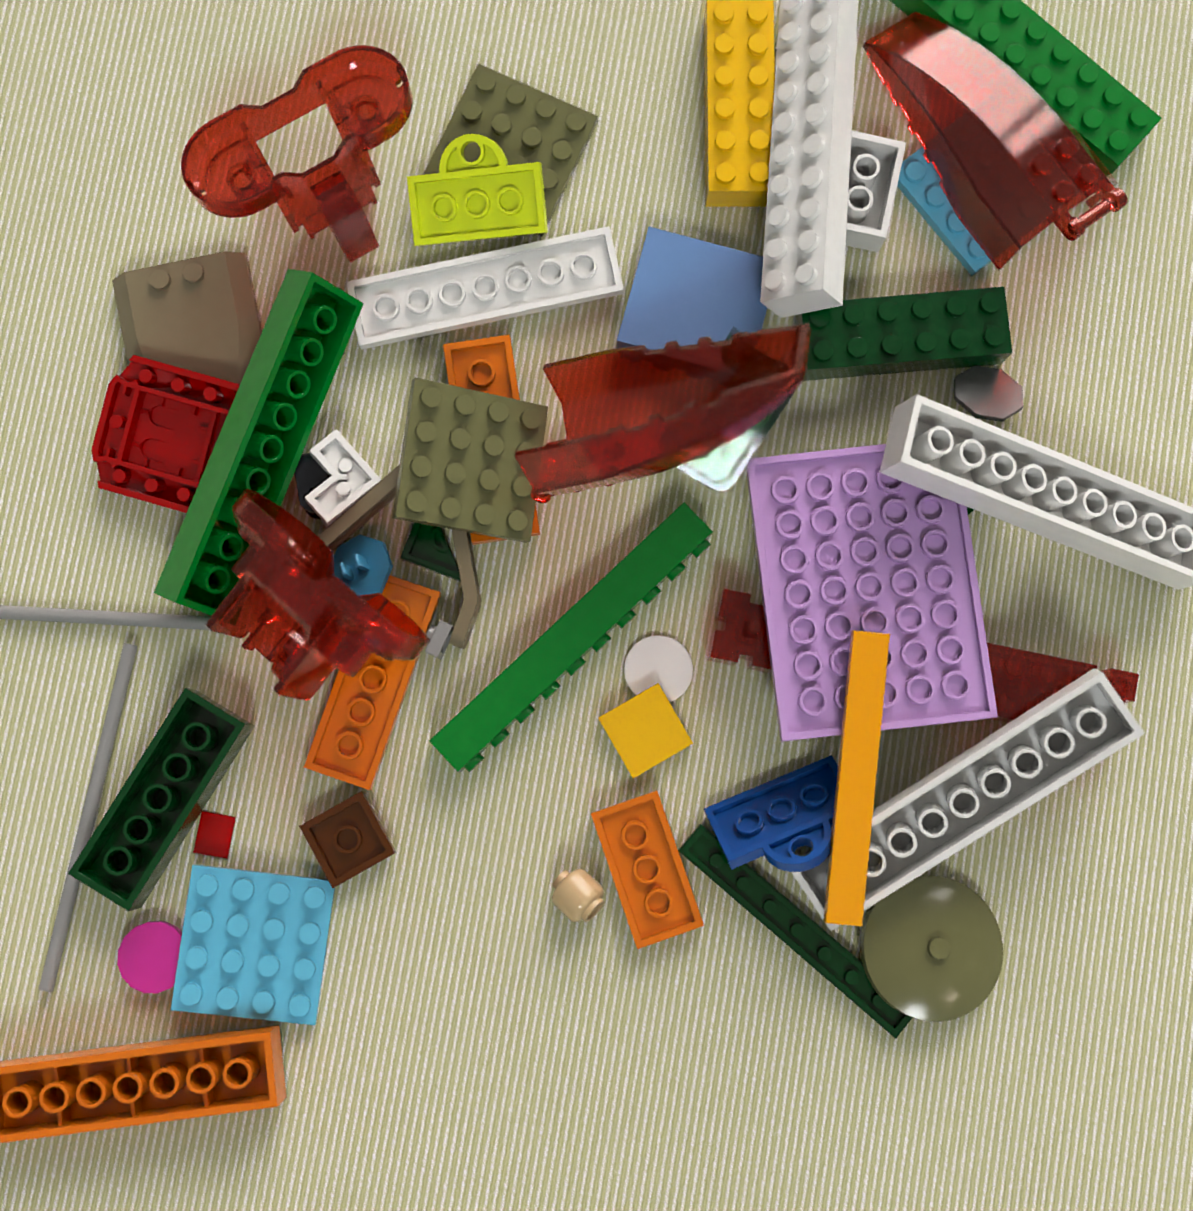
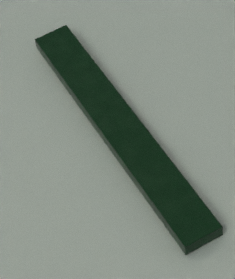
[678,824,912,1039]

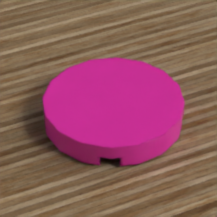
[117,921,182,993]

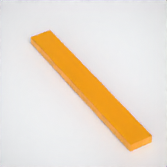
[823,630,890,927]

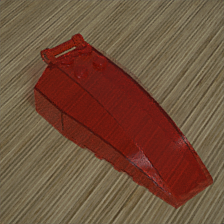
[863,12,1128,270]
[515,323,811,503]

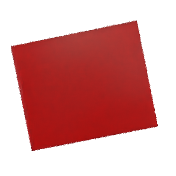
[193,811,236,859]

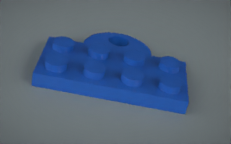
[704,755,838,872]

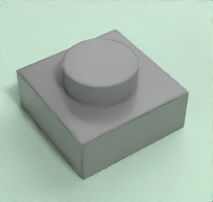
[423,620,454,660]

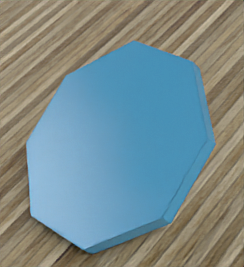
[327,535,393,606]

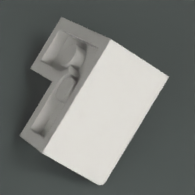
[305,429,381,529]

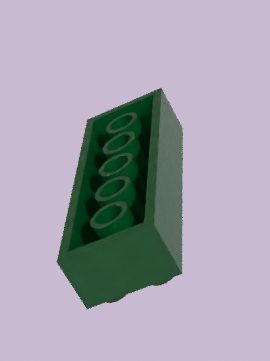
[795,287,1013,381]
[68,688,255,911]

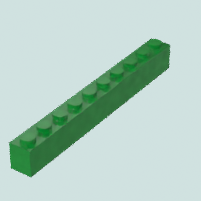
[429,502,713,772]

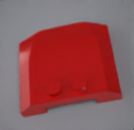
[91,355,240,513]

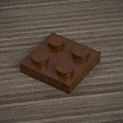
[299,791,397,888]

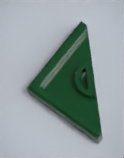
[400,522,461,582]

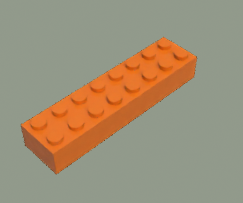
[0,1025,287,1143]

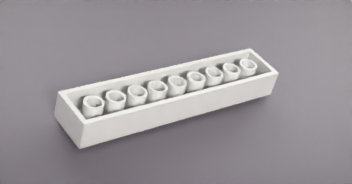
[760,0,858,318]
[880,394,1193,590]
[791,669,1145,931]

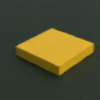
[598,683,693,778]

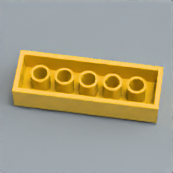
[704,0,775,207]

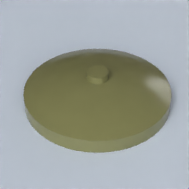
[860,876,1003,1022]

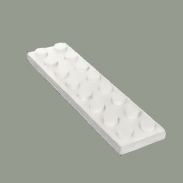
[346,226,624,350]

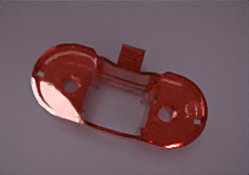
[181,45,413,263]
[206,489,430,701]

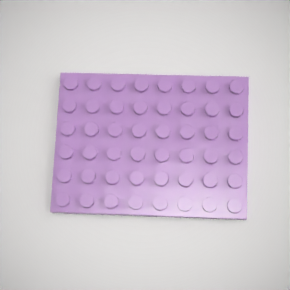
[745,444,998,742]

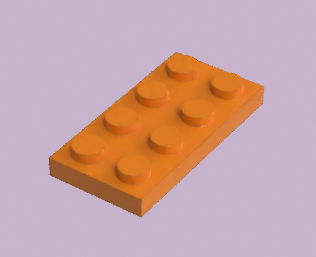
[591,790,704,949]

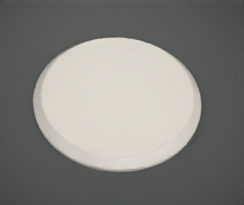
[624,635,693,702]

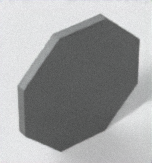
[954,365,1023,422]

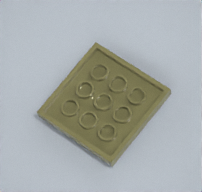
[423,63,598,237]
[392,377,548,543]

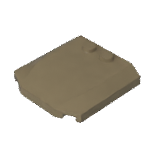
[112,251,262,384]

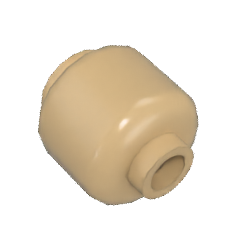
[552,869,605,922]

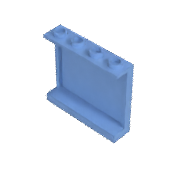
[616,226,767,386]

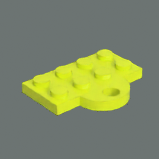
[407,134,548,246]

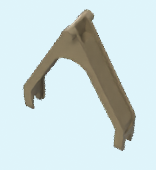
[295,464,482,650]

